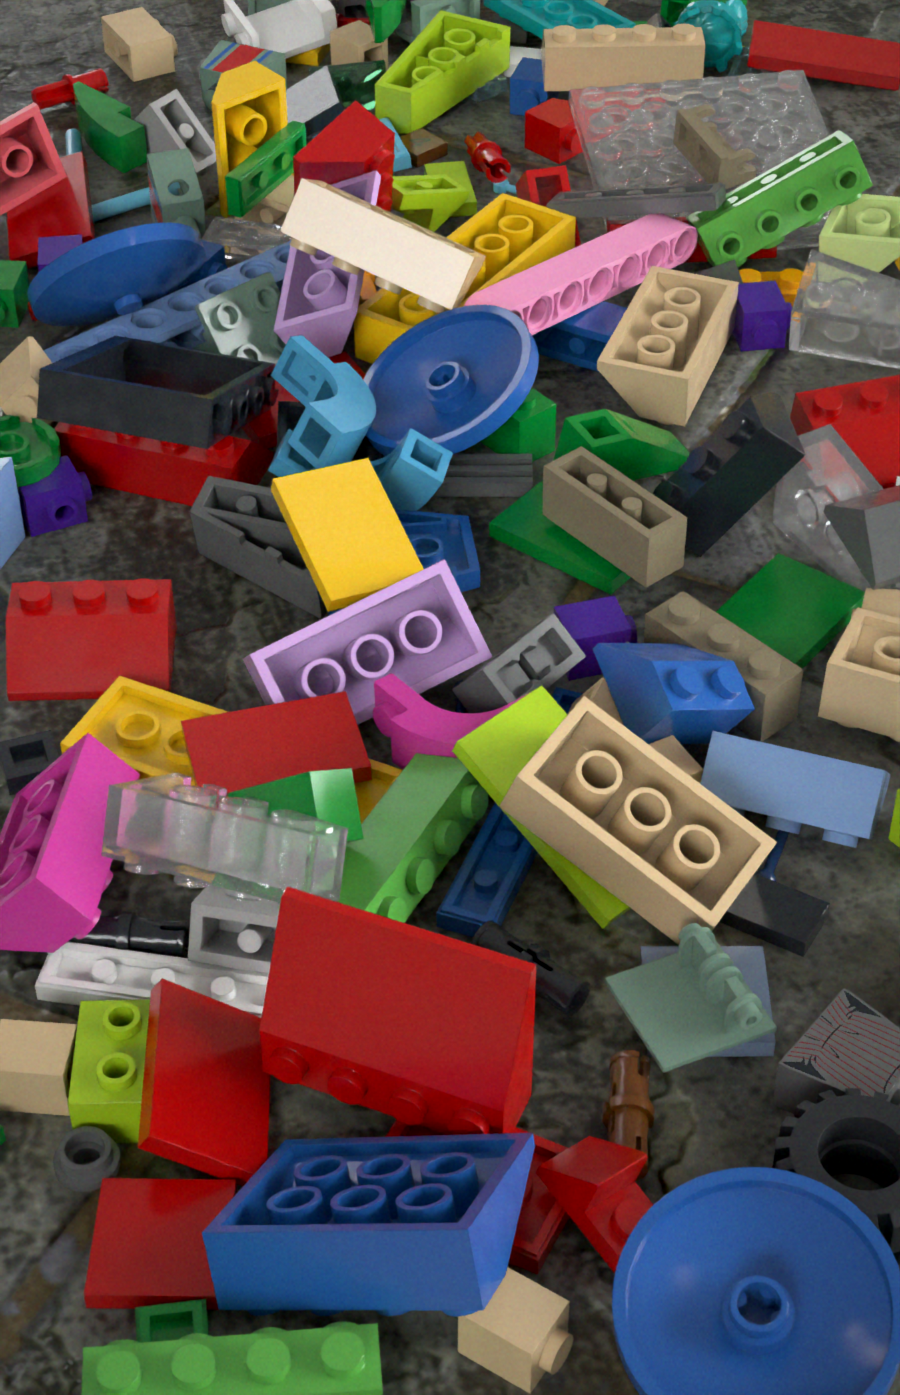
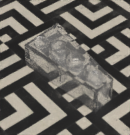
[789,249,900,369]

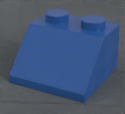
[593,643,755,744]

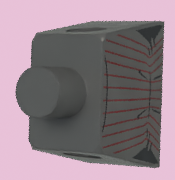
[773,988,900,1114]

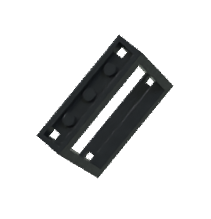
[37,335,279,449]

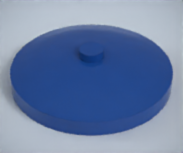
[27,223,206,327]
[363,305,539,456]
[612,1167,900,1395]

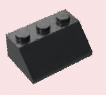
[653,391,806,557]

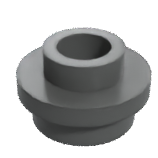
[53,1126,121,1192]

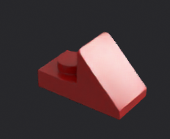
[536,1136,654,1274]

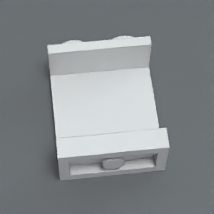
[221,0,337,58]

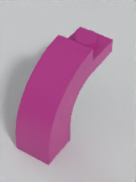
[373,673,532,770]

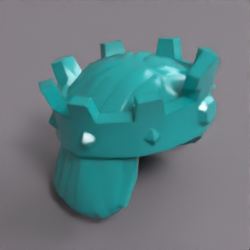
[674,0,748,73]

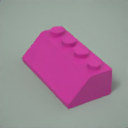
[0,733,140,953]

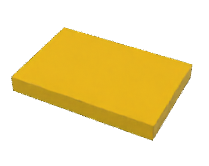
[271,458,424,612]

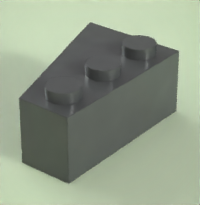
[189,476,327,619]

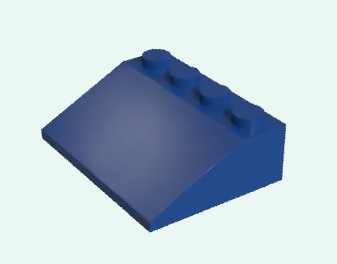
[202,1133,535,1316]

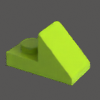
[391,174,470,232]

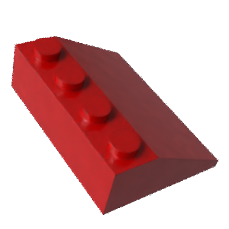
[259,887,537,1135]

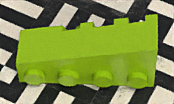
[375,10,511,134]

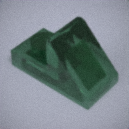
[308,60,386,111]

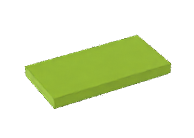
[452,685,631,929]

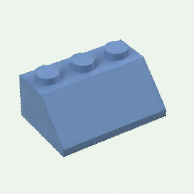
[700,731,891,848]

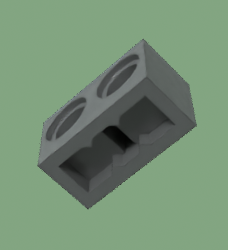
[452,613,586,714]

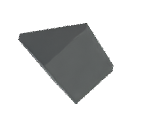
[823,485,900,590]

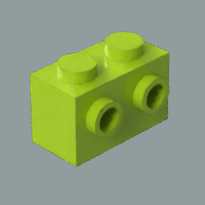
[68,999,150,1143]

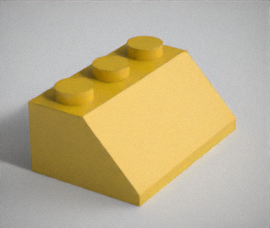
[211,61,288,218]

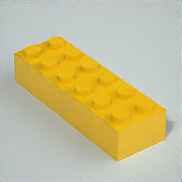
[354,193,576,364]

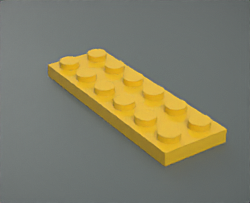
[60,676,403,850]

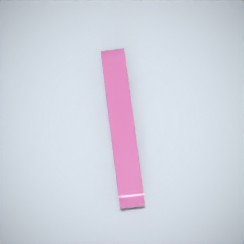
[464,213,698,335]

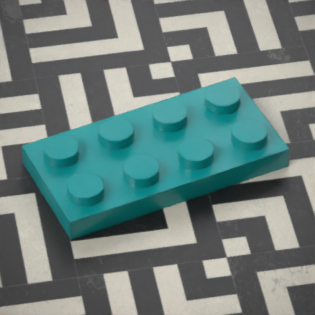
[484,0,636,39]

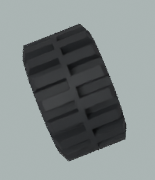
[772,1088,900,1268]

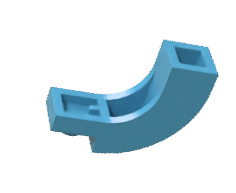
[271,335,376,469]
[268,428,453,511]

